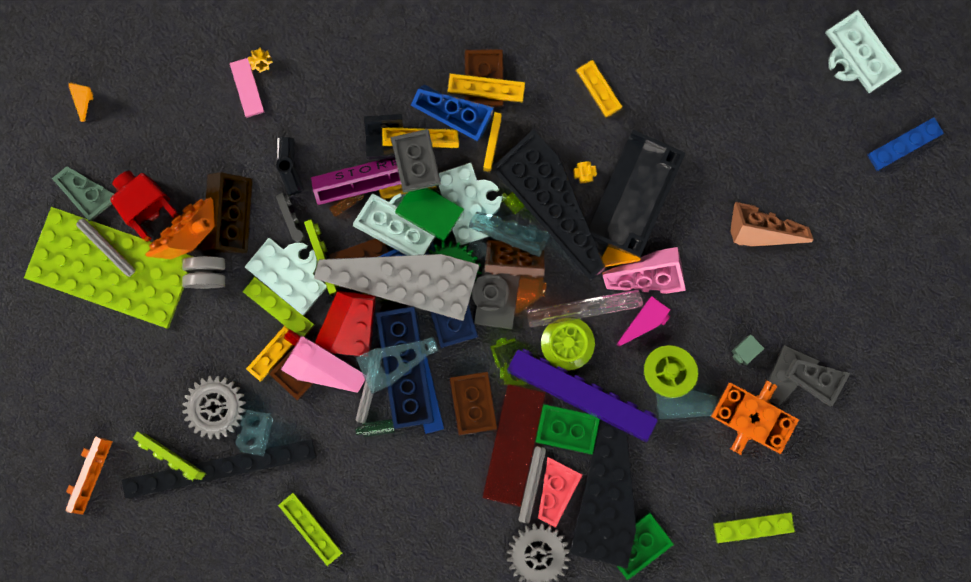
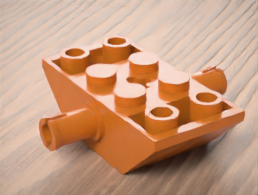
[146,197,215,259]
[711,381,799,455]

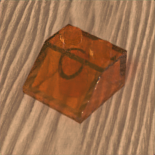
[514,274,547,316]

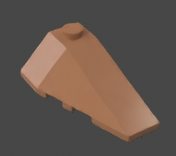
[730,202,814,246]

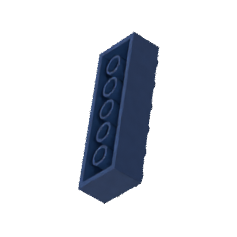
[376,307,434,429]

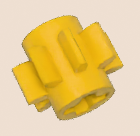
[248,48,273,73]
[573,162,597,183]

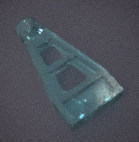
[356,337,439,394]

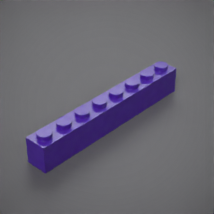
[507,349,658,443]

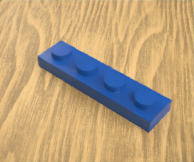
[868,118,944,171]

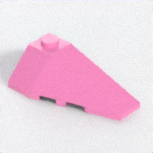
[603,247,686,294]
[281,336,367,393]

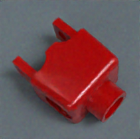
[110,170,179,242]

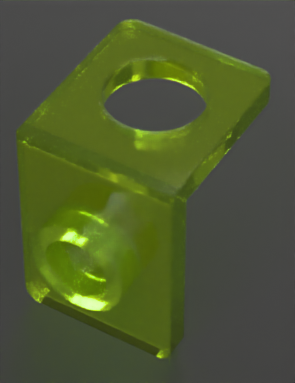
[502,192,525,214]
[490,337,516,368]
[500,362,526,385]

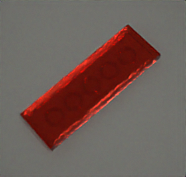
[482,384,545,507]

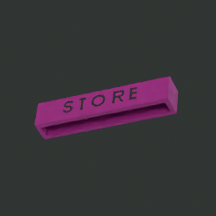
[311,158,401,205]

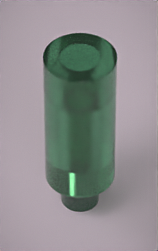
[355,419,395,437]

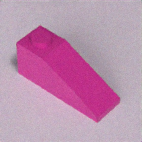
[616,296,670,346]

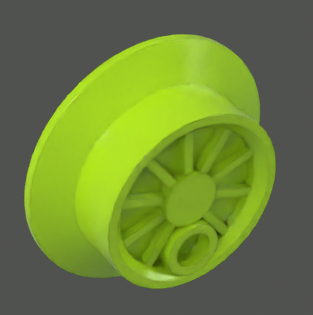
[541,317,595,370]
[644,345,698,398]

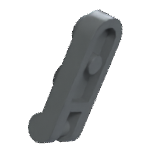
[276,192,305,243]

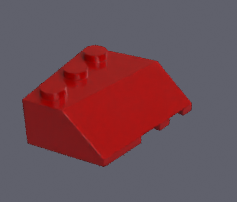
[314,291,376,357]

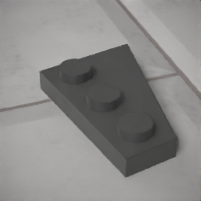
[768,345,820,406]
[784,359,850,406]

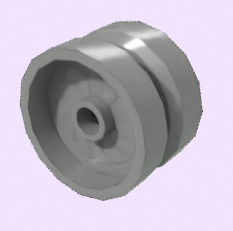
[182,256,225,289]

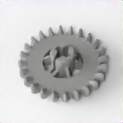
[182,376,246,439]
[507,523,571,582]

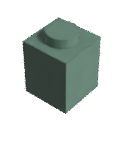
[731,335,764,365]

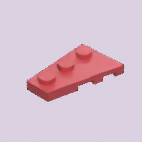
[538,457,583,527]

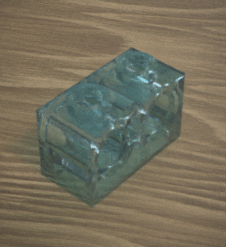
[236,410,273,456]

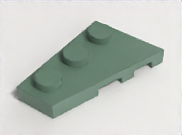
[52,167,114,221]

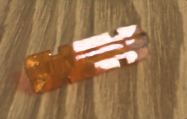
[330,194,365,216]

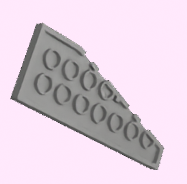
[314,254,479,320]

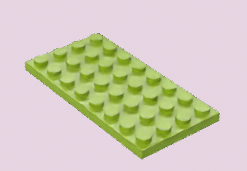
[24,207,194,329]

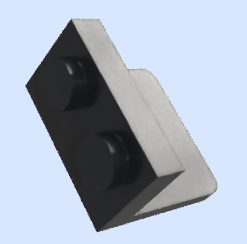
[364,114,403,159]

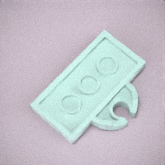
[826,10,901,93]
[439,163,502,246]
[353,193,435,256]
[245,238,327,316]

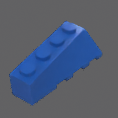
[411,84,494,141]

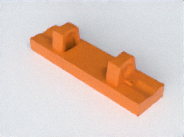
[66,437,112,514]

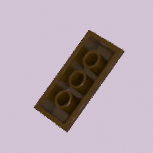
[202,172,252,254]

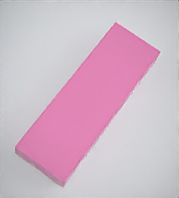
[230,58,264,118]

